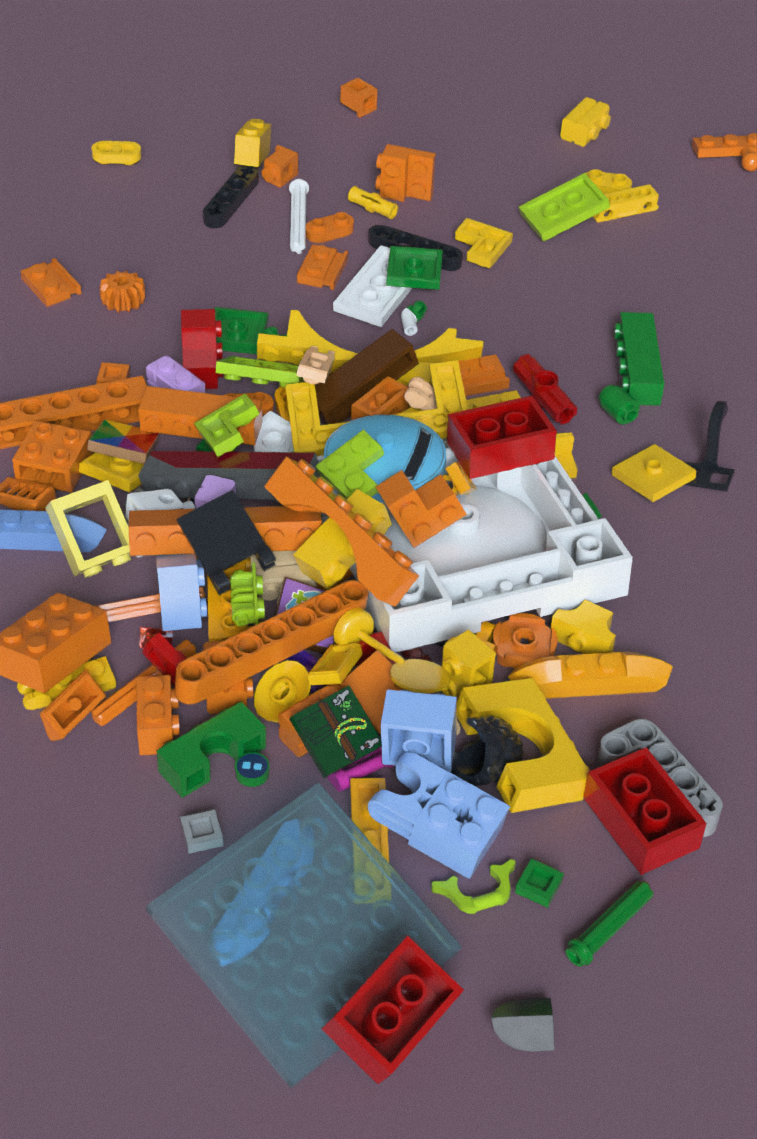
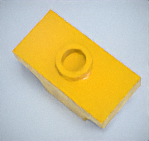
[551,600,616,654]

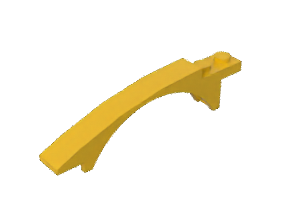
[257,310,484,375]

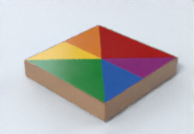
[87,419,160,464]

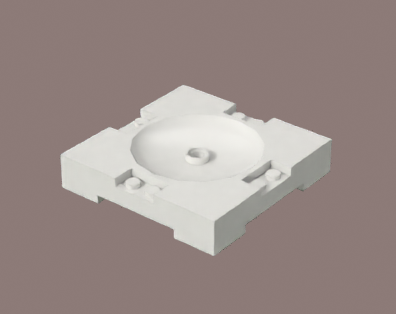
[317,438,633,653]

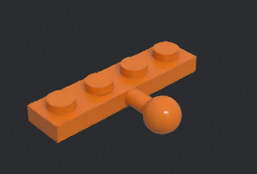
[691,133,757,172]

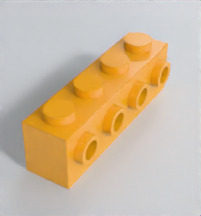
[207,557,253,642]

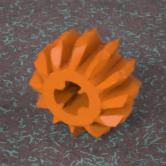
[100,270,145,313]

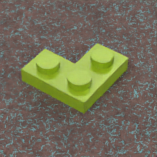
[194,394,260,457]
[315,429,384,499]

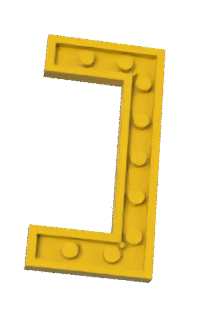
[285,360,468,456]

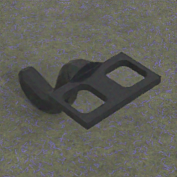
[683,401,735,492]

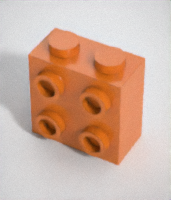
[12,420,93,493]

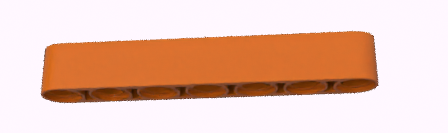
[175,580,369,704]

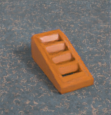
[0,477,56,511]

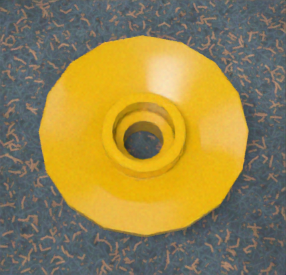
[254,661,311,722]

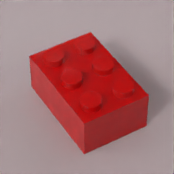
[447,396,557,479]
[583,747,707,875]
[321,935,464,1084]

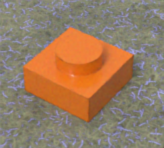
[96,362,130,384]

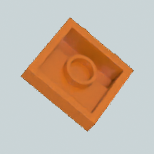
[375,144,436,202]

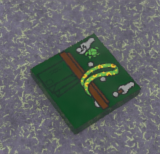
[289,686,382,778]

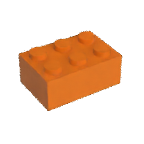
[0,592,111,694]

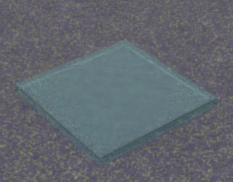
[146,783,462,1089]

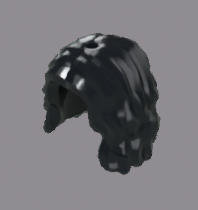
[450,715,524,787]

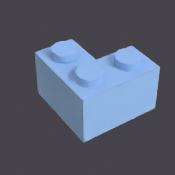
[156,554,207,631]

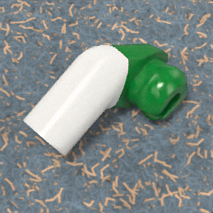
[401,301,427,336]

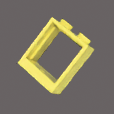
[45,480,131,578]

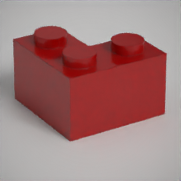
[181,309,223,389]

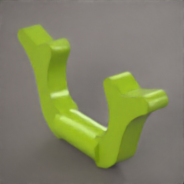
[431,859,516,914]

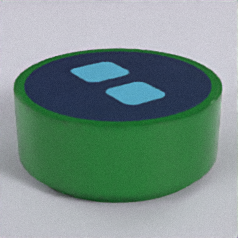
[235,752,270,787]

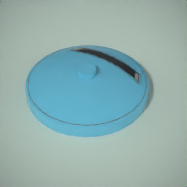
[324,415,446,502]

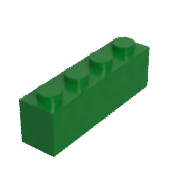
[613,312,664,406]

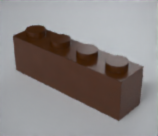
[315,329,419,425]

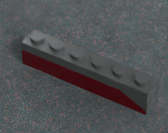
[138,451,321,500]

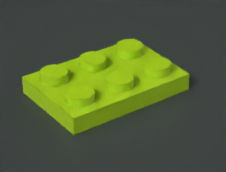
[519,173,610,242]
[215,356,305,388]

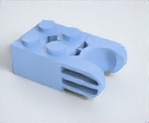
[368,752,510,879]

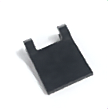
[176,490,276,596]

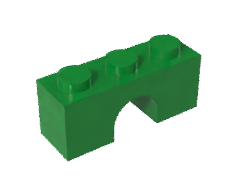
[157,701,266,798]

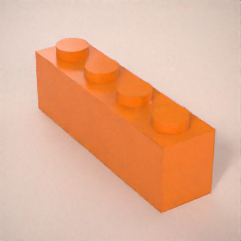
[138,386,263,446]

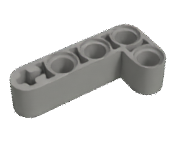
[597,719,723,837]

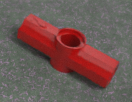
[513,354,578,425]

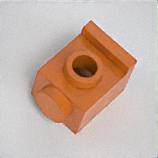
[340,77,378,118]
[261,145,298,188]

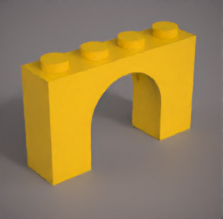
[456,678,590,813]

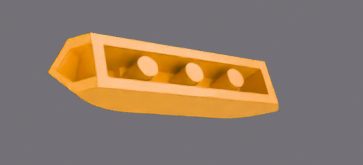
[508,652,673,699]

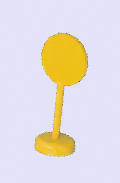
[334,608,451,694]

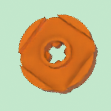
[492,613,558,668]

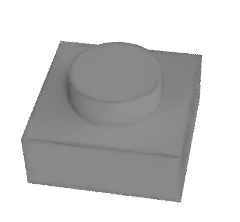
[180,810,224,854]

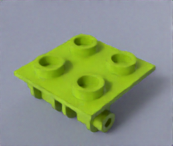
[230,562,265,627]

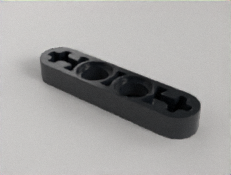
[203,165,259,228]
[368,225,463,271]

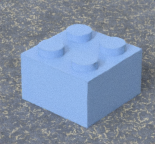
[381,690,457,772]

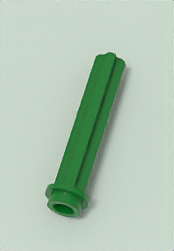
[565,881,654,967]

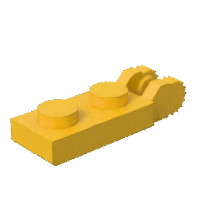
[17,656,116,711]

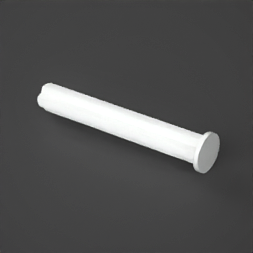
[289,179,309,254]

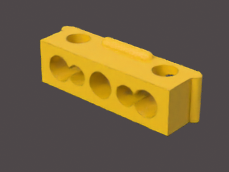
[593,184,659,222]

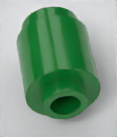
[599,385,640,425]

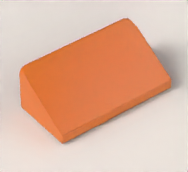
[39,670,106,741]

